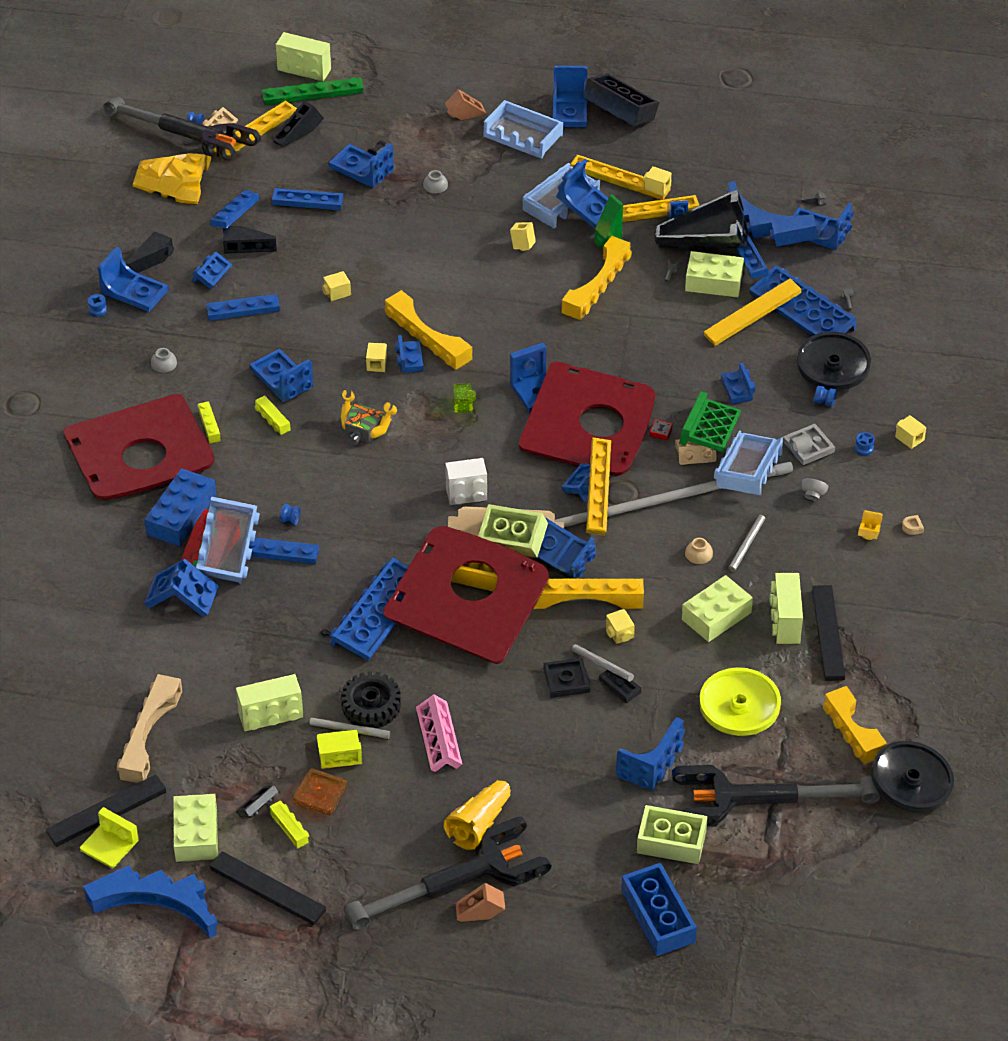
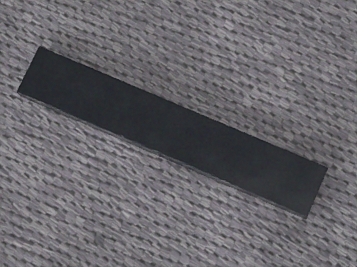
[812,585,845,681]
[46,774,166,847]
[210,851,326,926]

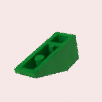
[594,194,623,249]

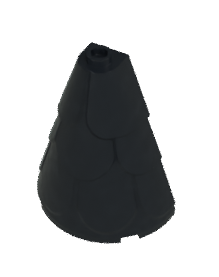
[654,190,748,249]

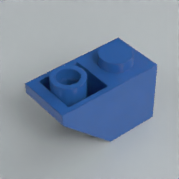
[667,200,688,220]

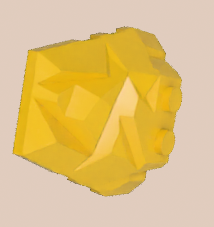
[133,153,211,204]

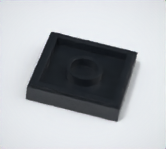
[543,658,590,698]

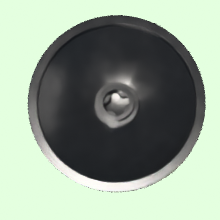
[797,332,871,390]
[871,741,954,812]

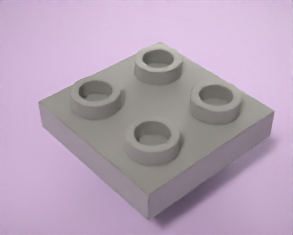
[783,424,835,465]

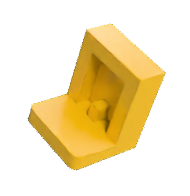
[858,510,883,540]

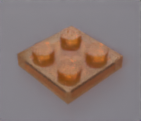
[293,768,348,816]

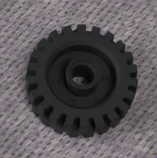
[341,671,401,728]

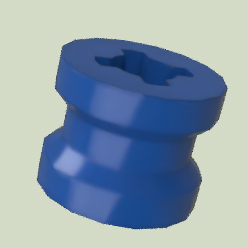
[187,112,204,124]
[88,294,107,317]
[855,432,875,456]
[280,504,301,525]

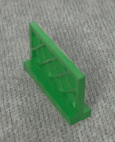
[679,391,742,452]

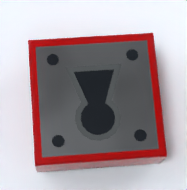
[649,419,673,440]

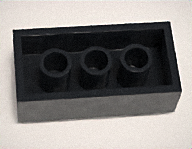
[583,73,659,126]

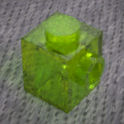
[453,383,476,413]

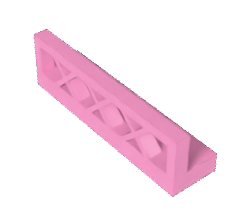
[416,694,462,772]

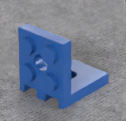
[510,343,546,413]
[144,559,218,617]

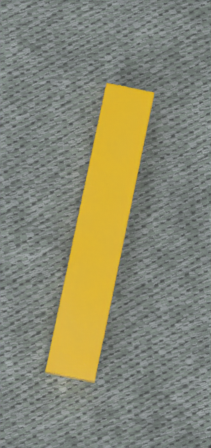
[212,101,297,156]
[570,155,670,200]
[623,195,700,222]
[704,278,801,346]
[586,438,611,536]

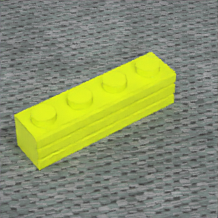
[255,396,291,435]
[198,401,221,444]
[270,800,309,849]

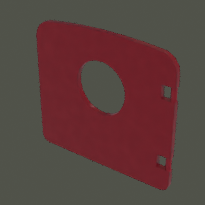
[518,361,655,476]
[63,394,215,500]
[383,526,549,664]

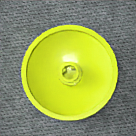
[699,668,781,736]

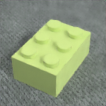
[276,32,331,81]
[685,251,744,297]
[478,504,548,558]
[770,573,803,644]
[682,575,753,642]
[236,674,303,732]
[173,794,218,862]
[637,805,707,864]

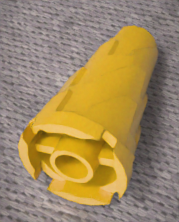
[444,780,511,850]

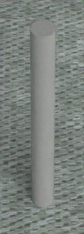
[728,515,765,572]
[572,644,634,681]
[309,718,390,739]

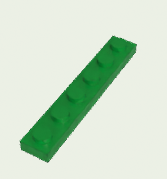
[262,77,364,105]

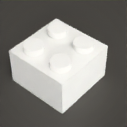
[445,458,487,505]

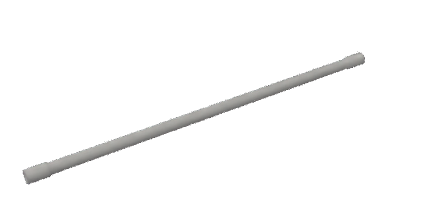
[554,461,793,527]

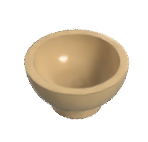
[685,538,713,564]

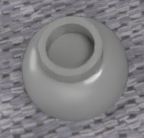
[423,170,448,194]
[151,348,177,373]
[801,478,829,501]

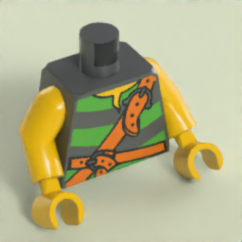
[340,390,397,446]

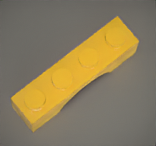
[823,686,887,764]

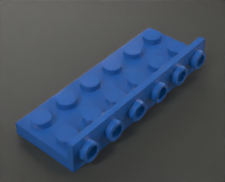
[749,265,857,336]
[330,557,409,662]

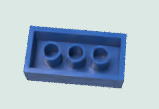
[145,468,216,547]
[621,863,697,956]

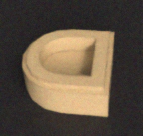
[902,515,924,535]

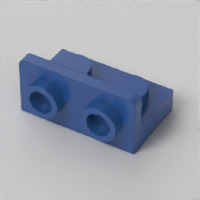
[192,252,232,289]
[395,335,424,373]
[721,363,756,404]
[561,464,590,502]

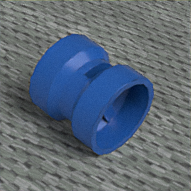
[814,385,837,407]

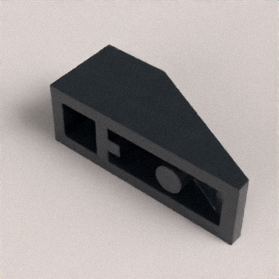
[271,101,324,146]
[223,226,277,254]
[125,231,174,273]

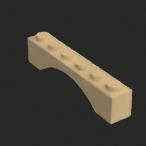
[117,674,182,783]

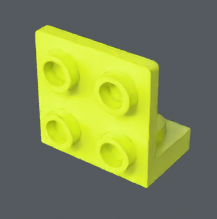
[317,730,362,769]
[80,807,139,869]

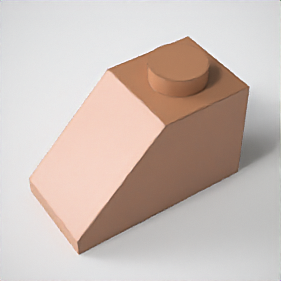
[445,89,486,120]
[455,883,505,922]

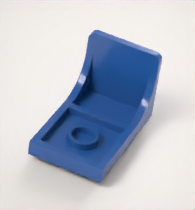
[553,65,587,127]
[329,143,394,188]
[556,159,608,229]
[793,203,854,250]
[98,247,169,312]
[250,349,314,402]
[537,517,597,579]
[616,717,685,791]

